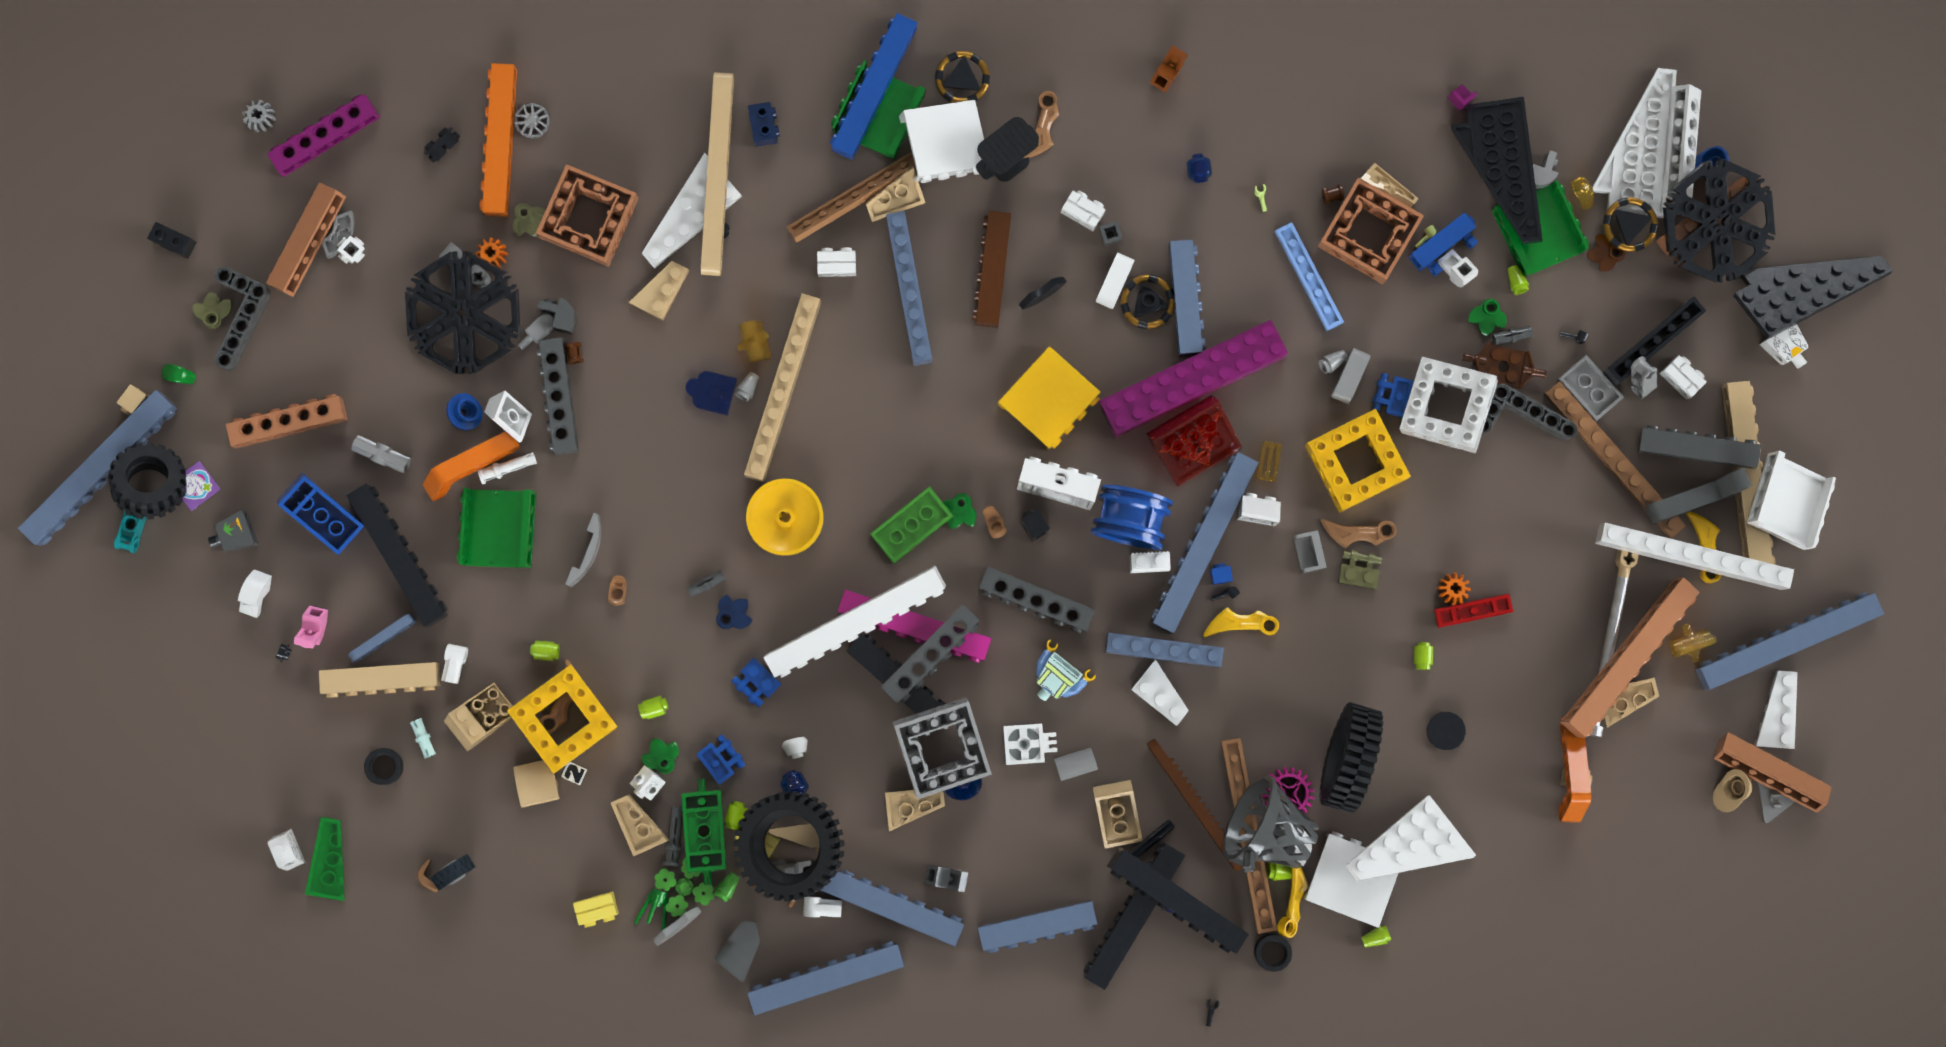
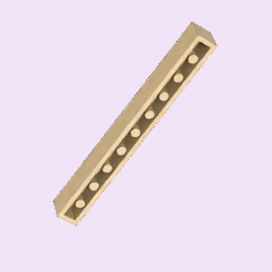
[744,293,821,483]
[1721,381,1775,565]

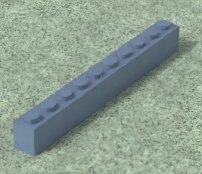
[18,390,178,546]
[1151,452,1259,634]
[1695,592,1884,690]

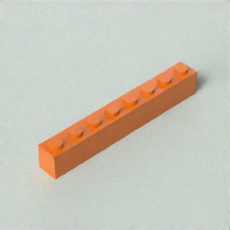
[480,63,517,217]

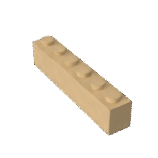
[319,662,441,698]

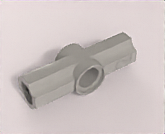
[351,435,411,474]

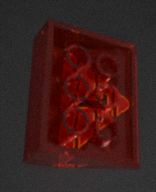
[1146,395,1242,487]

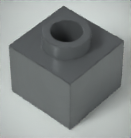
[1098,221,1123,247]

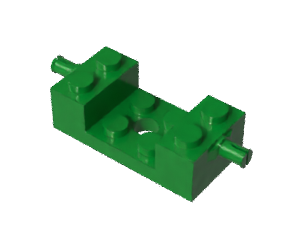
[681,779,727,885]

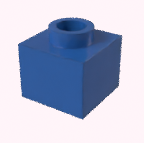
[1209,563,1233,585]

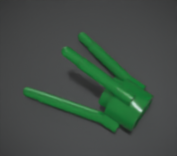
[634,889,669,931]

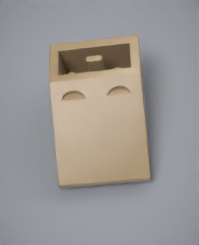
[444,683,513,752]

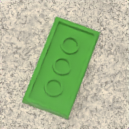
[870,486,954,564]

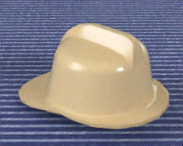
[1713,769,1752,812]

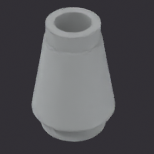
[1318,350,1348,374]
[735,372,759,402]

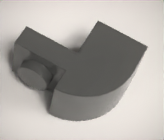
[537,298,577,334]
[924,865,968,892]

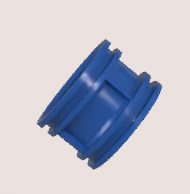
[1090,484,1173,550]

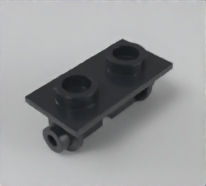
[424,127,461,163]

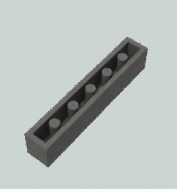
[1638,425,1761,469]

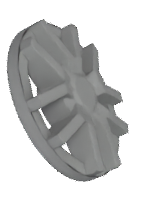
[514,103,550,139]

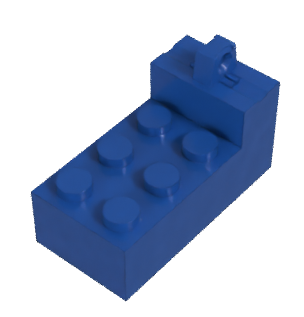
[276,472,364,555]

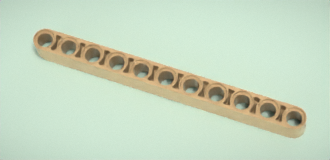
[701,72,734,276]

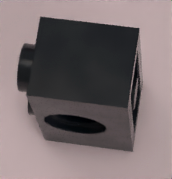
[147,222,197,259]
[1020,509,1050,542]

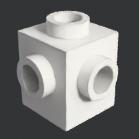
[337,236,365,264]
[630,765,666,800]

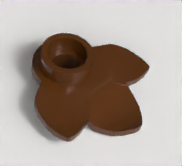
[1587,234,1625,272]

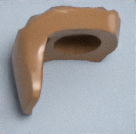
[982,506,1007,539]
[608,575,627,606]
[417,859,438,892]

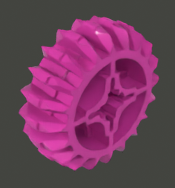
[1262,767,1315,813]

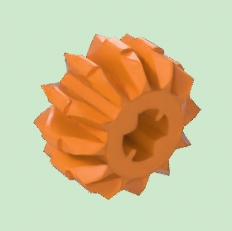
[475,237,508,268]
[1437,572,1471,605]

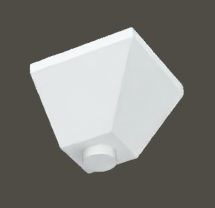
[484,391,532,443]

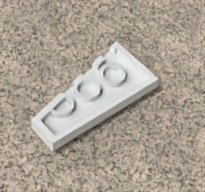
[1754,671,1797,749]

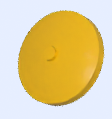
[746,479,824,556]

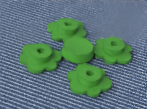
[654,858,714,917]

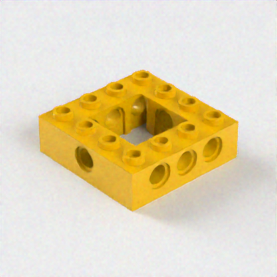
[1305,409,1411,513]
[507,665,617,774]

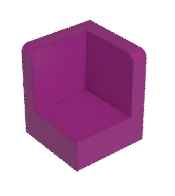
[1447,84,1478,111]

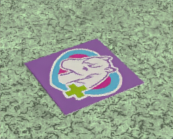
[182,461,221,511]

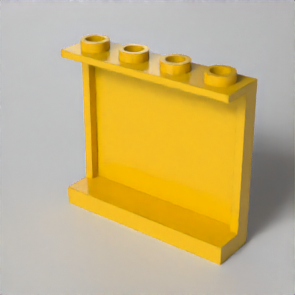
[998,346,1100,450]

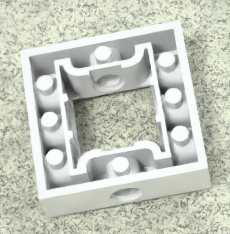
[1399,357,1498,453]
[1017,457,1101,510]

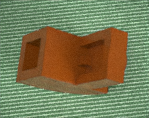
[1150,45,1188,93]

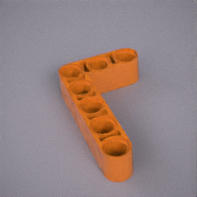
[422,431,520,501]
[1558,717,1591,822]

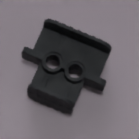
[976,117,1039,182]

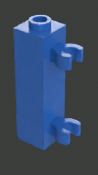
[1408,212,1478,277]

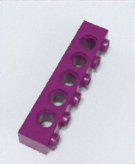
[267,94,381,177]

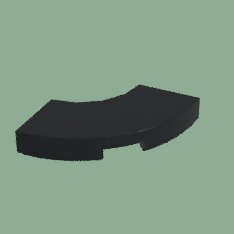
[1019,277,1067,310]

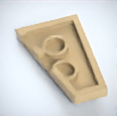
[1361,163,1419,208]
[865,166,925,222]
[629,261,689,320]
[1604,678,1659,728]
[885,790,945,831]
[611,794,669,856]

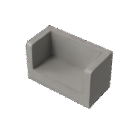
[1293,530,1327,574]

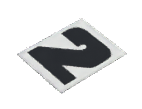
[561,762,587,785]

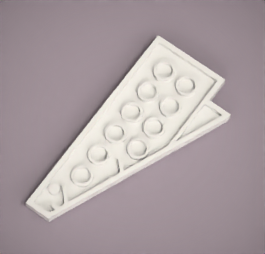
[1591,68,1677,218]

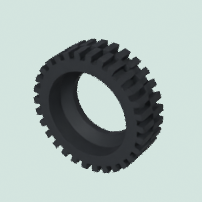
[1319,702,1384,813]
[733,791,845,901]

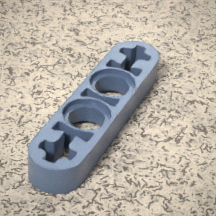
[348,613,416,664]

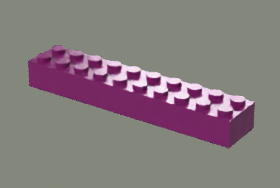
[1099,320,1288,439]

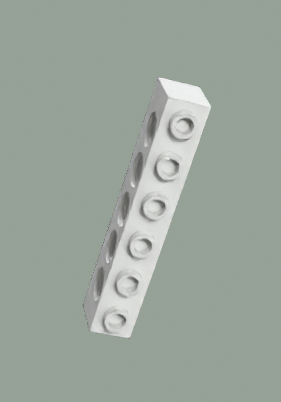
[1663,84,1701,200]

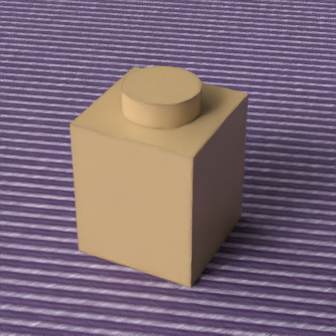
[116,384,149,416]

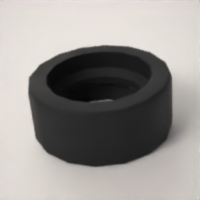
[364,748,404,785]
[1254,934,1292,972]

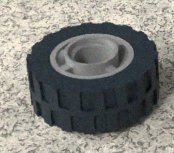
[431,854,476,891]

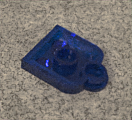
[686,371,738,416]

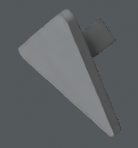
[1758,782,1795,823]

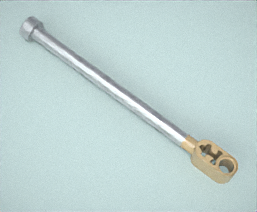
[1590,549,1639,738]

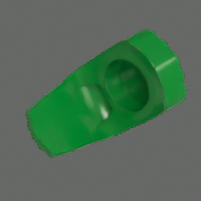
[161,364,196,384]

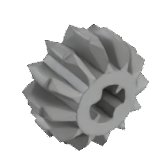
[242,100,276,133]

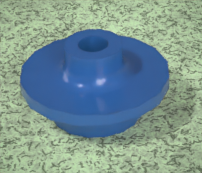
[446,393,483,431]

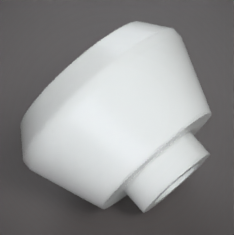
[782,737,808,759]

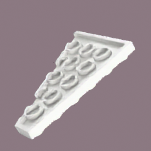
[1345,795,1476,881]

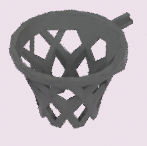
[1223,774,1319,873]

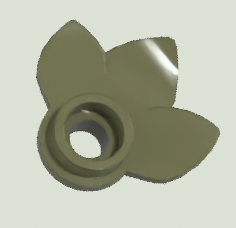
[512,203,545,237]
[193,291,232,329]

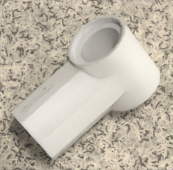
[441,644,468,684]
[803,896,842,917]

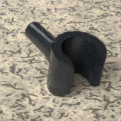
[1560,330,1588,344]
[1212,586,1240,601]
[1206,999,1219,1027]

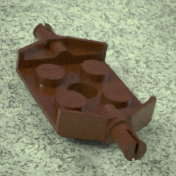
[1462,342,1547,389]

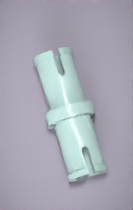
[410,718,436,759]

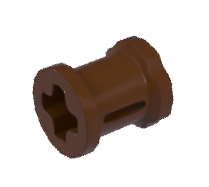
[1322,184,1345,205]
[564,342,584,365]

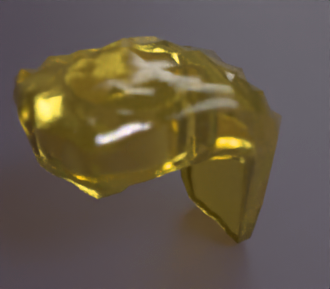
[1570,177,1594,210]

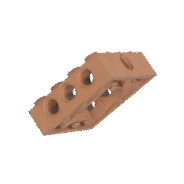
[536,164,639,267]
[1317,178,1424,284]

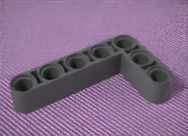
[214,266,271,371]
[1481,384,1578,441]
[1645,468,1752,525]

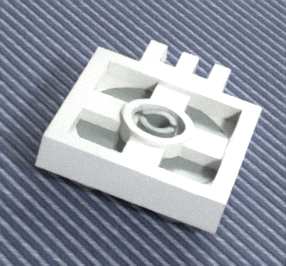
[1003,724,1058,765]

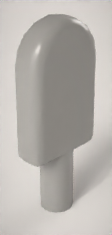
[518,313,554,350]

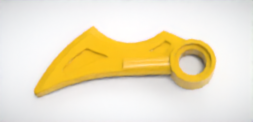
[1685,512,1721,584]
[1203,607,1279,637]
[1277,867,1309,938]

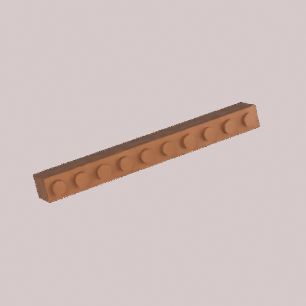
[1561,577,1700,738]

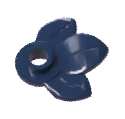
[716,595,753,629]

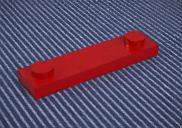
[1434,594,1514,628]

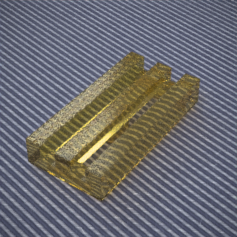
[1256,441,1282,482]

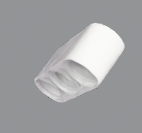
[1096,252,1135,309]

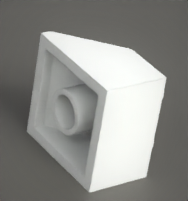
[1237,493,1281,526]

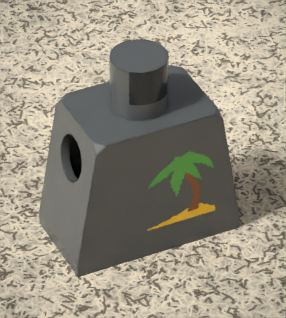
[208,510,259,552]

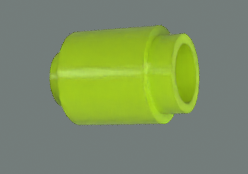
[530,640,560,661]
[1413,642,1434,670]
[638,696,669,719]
[724,801,748,830]

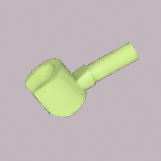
[1254,184,1267,212]
[1415,225,1436,249]

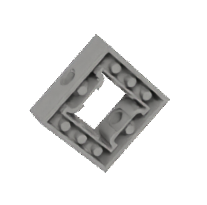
[892,697,992,799]

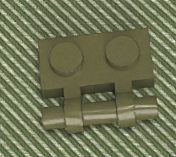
[1338,550,1382,590]

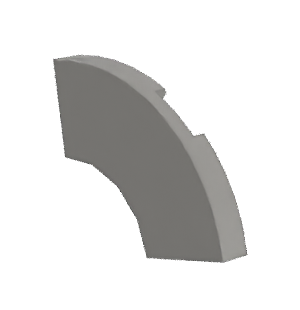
[322,210,355,259]
[653,907,701,946]

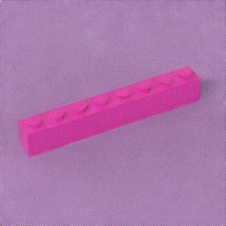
[838,590,992,663]

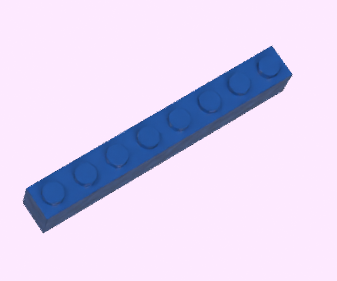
[830,13,918,161]

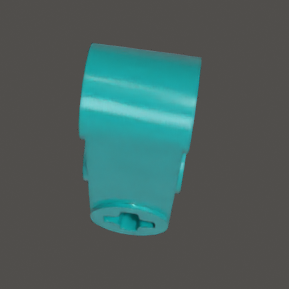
[114,511,147,554]

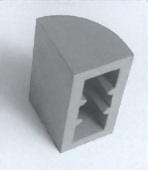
[1054,748,1098,781]

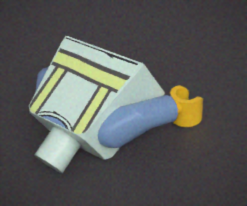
[1036,640,1096,701]

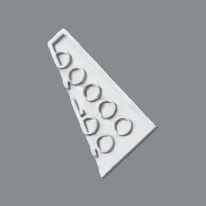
[642,153,742,269]

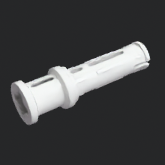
[478,452,537,484]

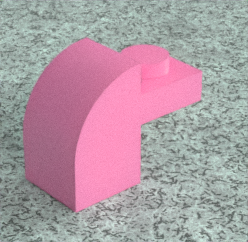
[294,606,328,649]

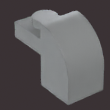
[1533,150,1559,189]

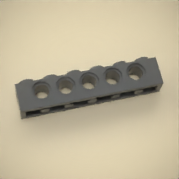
[537,337,579,456]
[979,567,1095,634]
[881,604,980,704]

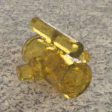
[737,320,772,362]
[1669,624,1717,663]

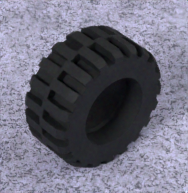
[108,442,187,520]

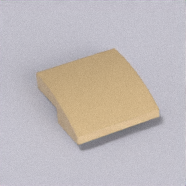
[513,760,560,808]

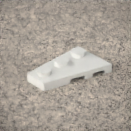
[1131,659,1189,726]

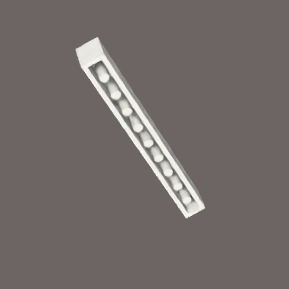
[1595,523,1794,590]
[763,566,946,678]

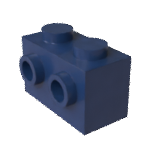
[748,102,780,147]

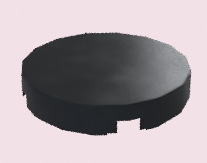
[1426,712,1466,750]

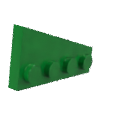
[305,817,345,901]

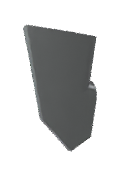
[714,921,760,982]

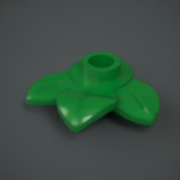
[1468,298,1507,336]
[943,493,977,529]
[641,738,679,774]

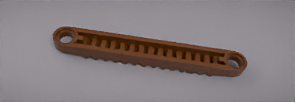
[1146,739,1243,872]

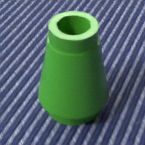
[714,872,740,902]

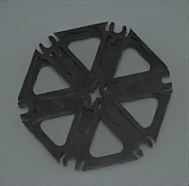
[1663,159,1776,283]
[405,251,521,374]

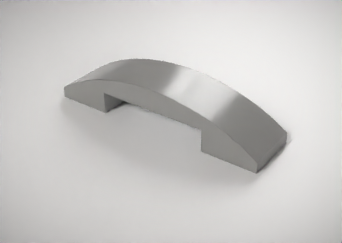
[565,513,602,587]

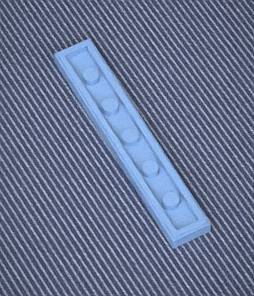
[1274,222,1344,332]

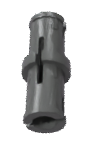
[1492,326,1533,345]
[686,570,726,598]

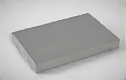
[1557,355,1624,422]

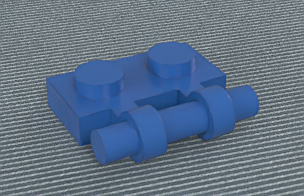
[1372,373,1414,418]
[731,658,782,708]
[696,734,746,785]

